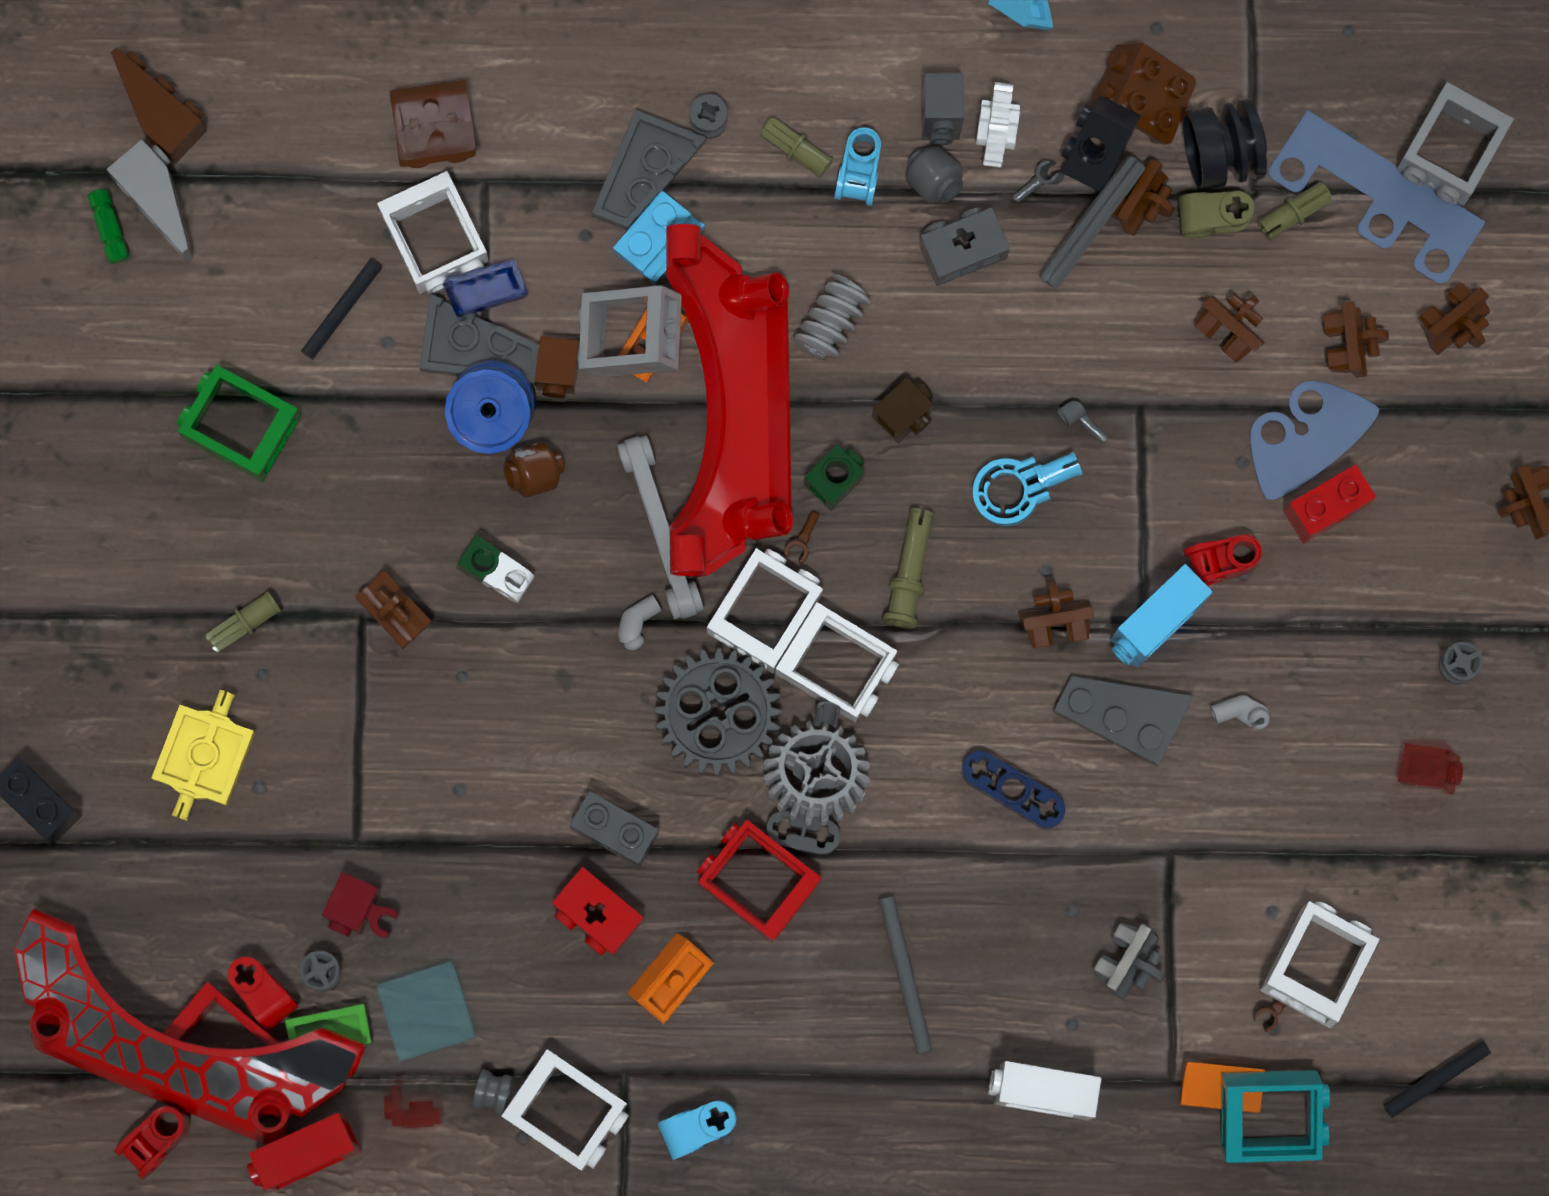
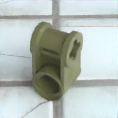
[1178,191,1255,238]

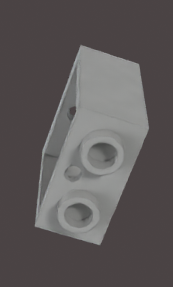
[1397,82,1514,206]
[578,285,682,377]

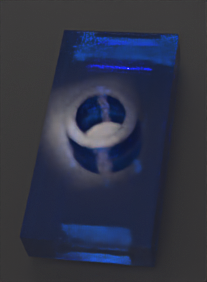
[442,259,529,318]

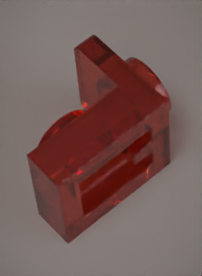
[1398,743,1463,795]
[384,1086,443,1129]

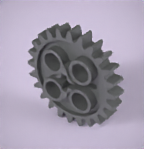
[654,648,782,777]

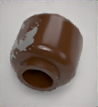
[503,442,564,498]

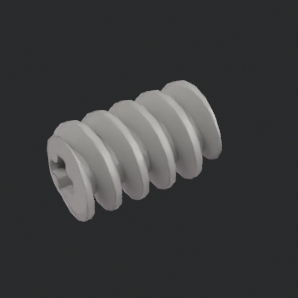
[793,273,872,360]

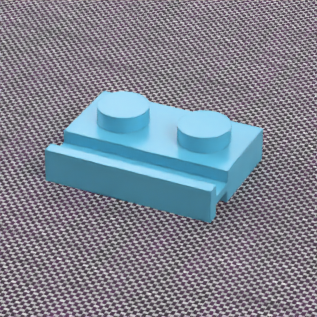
[613,191,705,286]

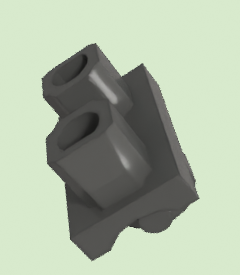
[1093,923,1165,1000]

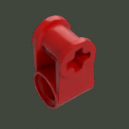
[1183,534,1262,586]
[227,957,299,1032]
[114,1106,191,1180]

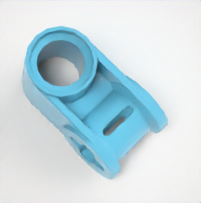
[834,128,881,206]
[657,1101,737,1160]

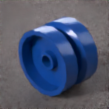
[444,360,535,454]

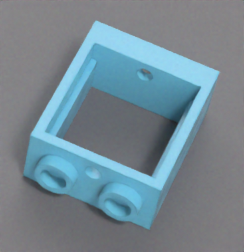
[1110,564,1213,668]

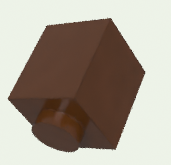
[535,336,579,398]

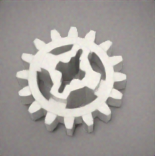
[976,82,1020,168]

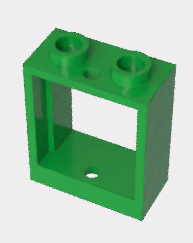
[177,364,302,483]

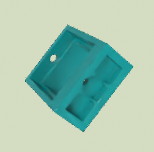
[1221,1070,1330,1163]

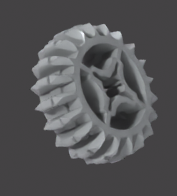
[764,721,870,827]

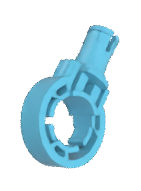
[973,451,1083,526]

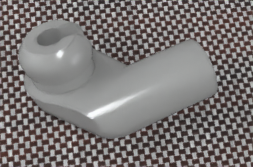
[617,595,662,651]
[1210,695,1270,730]

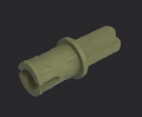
[760,117,833,179]
[1257,182,1332,241]
[205,591,281,652]

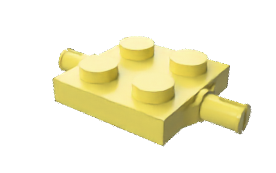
[152,690,255,821]

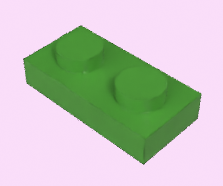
[285,1004,373,1045]

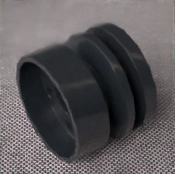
[1182,99,1267,191]

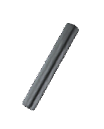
[1039,156,1145,289]

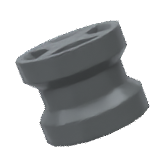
[689,94,728,139]
[1438,642,1483,685]
[299,951,342,992]
[472,1069,513,1115]

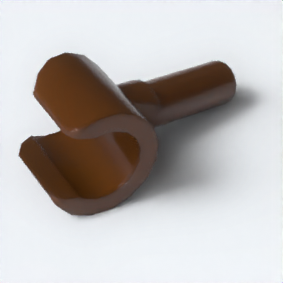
[785,511,819,564]
[1254,1001,1287,1032]

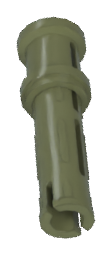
[882,508,935,629]

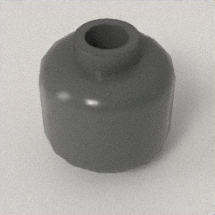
[906,146,963,203]

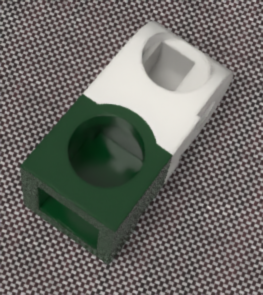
[456,535,535,603]

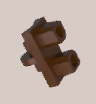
[1111,159,1174,236]
[1419,283,1490,355]
[1194,294,1265,362]
[1323,301,1389,378]
[1498,465,1549,540]
[355,570,432,649]
[1018,581,1094,648]

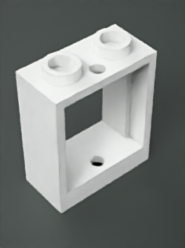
[377,171,489,294]
[707,548,823,674]
[775,602,899,723]
[1260,901,1380,1028]
[502,1049,629,1171]
[988,1061,1101,1120]

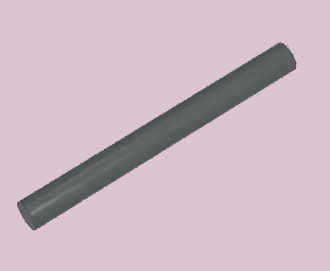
[879,896,932,1055]

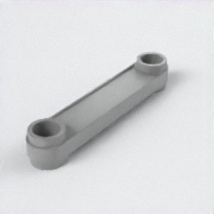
[617,435,704,620]

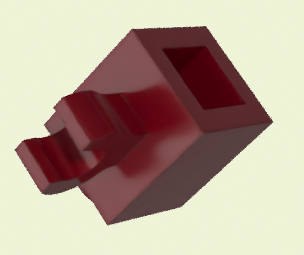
[322,872,399,939]

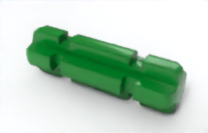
[88,189,129,264]

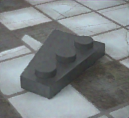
[592,110,707,231]
[420,293,539,386]
[1053,676,1194,766]

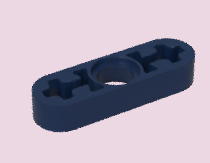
[961,751,1065,829]

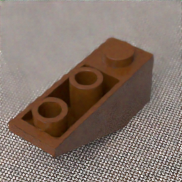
[111,47,206,165]

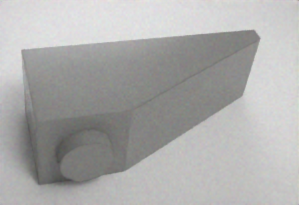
[107,139,193,263]

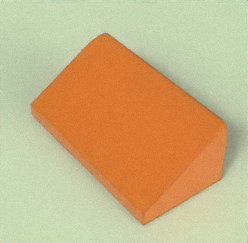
[628,933,714,1024]
[1180,1062,1265,1113]

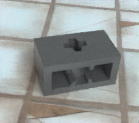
[921,73,964,145]
[919,207,1010,287]
[569,791,659,868]

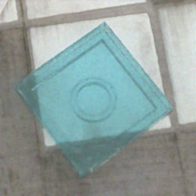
[376,961,477,1062]

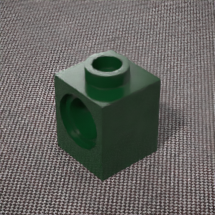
[803,445,865,511]

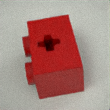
[1283,464,1376,544]
[552,866,644,957]

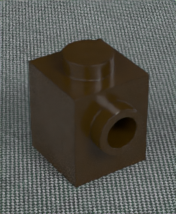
[872,377,934,444]

